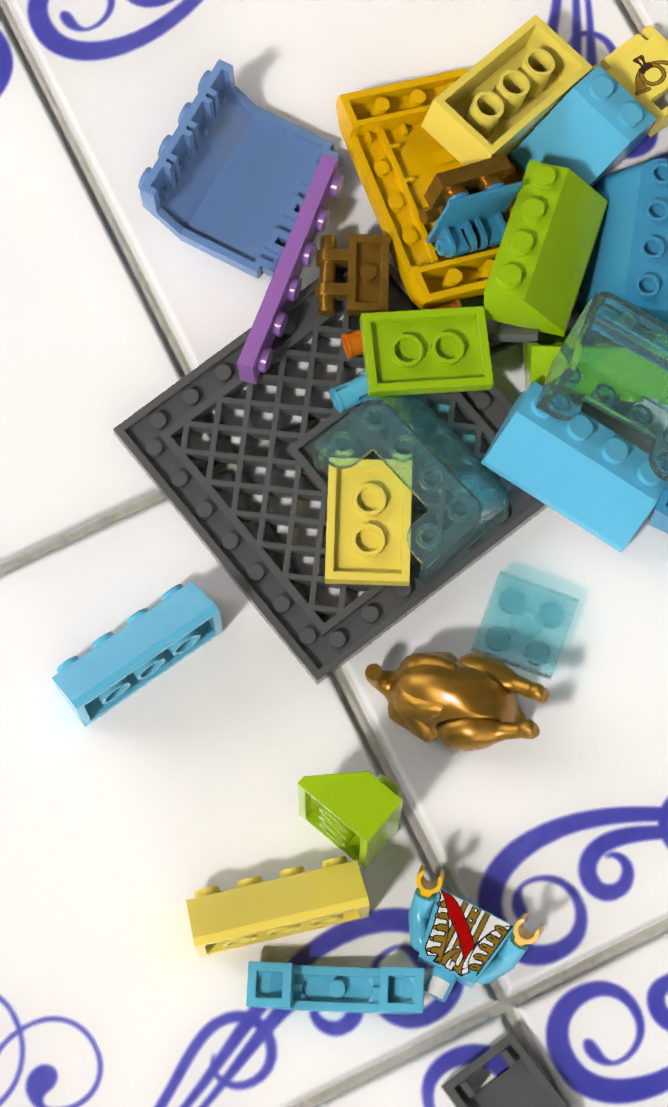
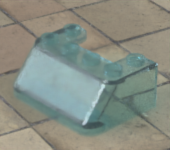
[536,291,668,483]
[313,394,509,585]

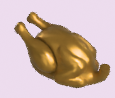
[365,652,550,751]

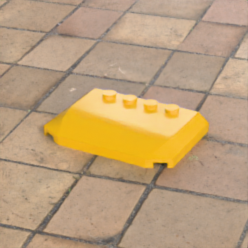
[336,68,525,310]

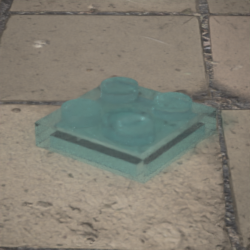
[471,571,579,680]

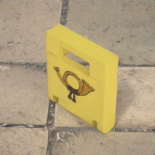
[592,25,668,137]

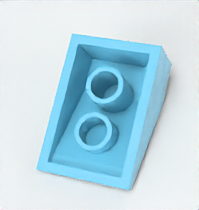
[509,65,656,187]

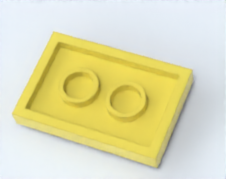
[325,458,412,586]

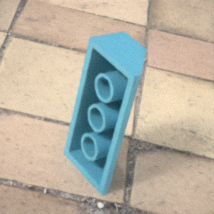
[481,380,668,552]
[52,581,223,727]

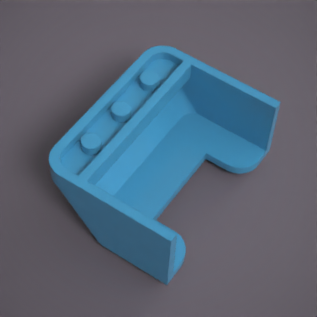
[578,158,668,337]

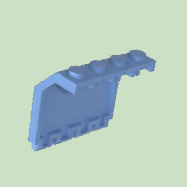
[138,59,344,278]

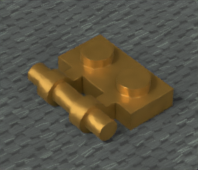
[419,154,512,224]
[315,234,390,317]

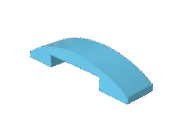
[246,961,425,1014]

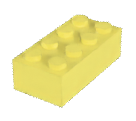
[421,15,593,166]

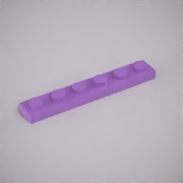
[237,153,344,385]

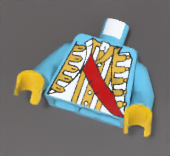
[408,864,544,1003]

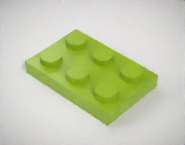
[359,306,494,397]

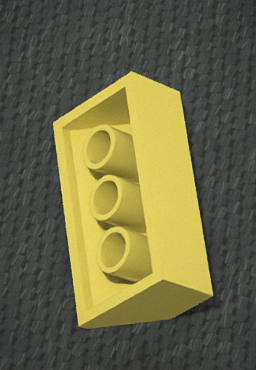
[186,856,370,957]

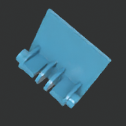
[426,182,522,258]

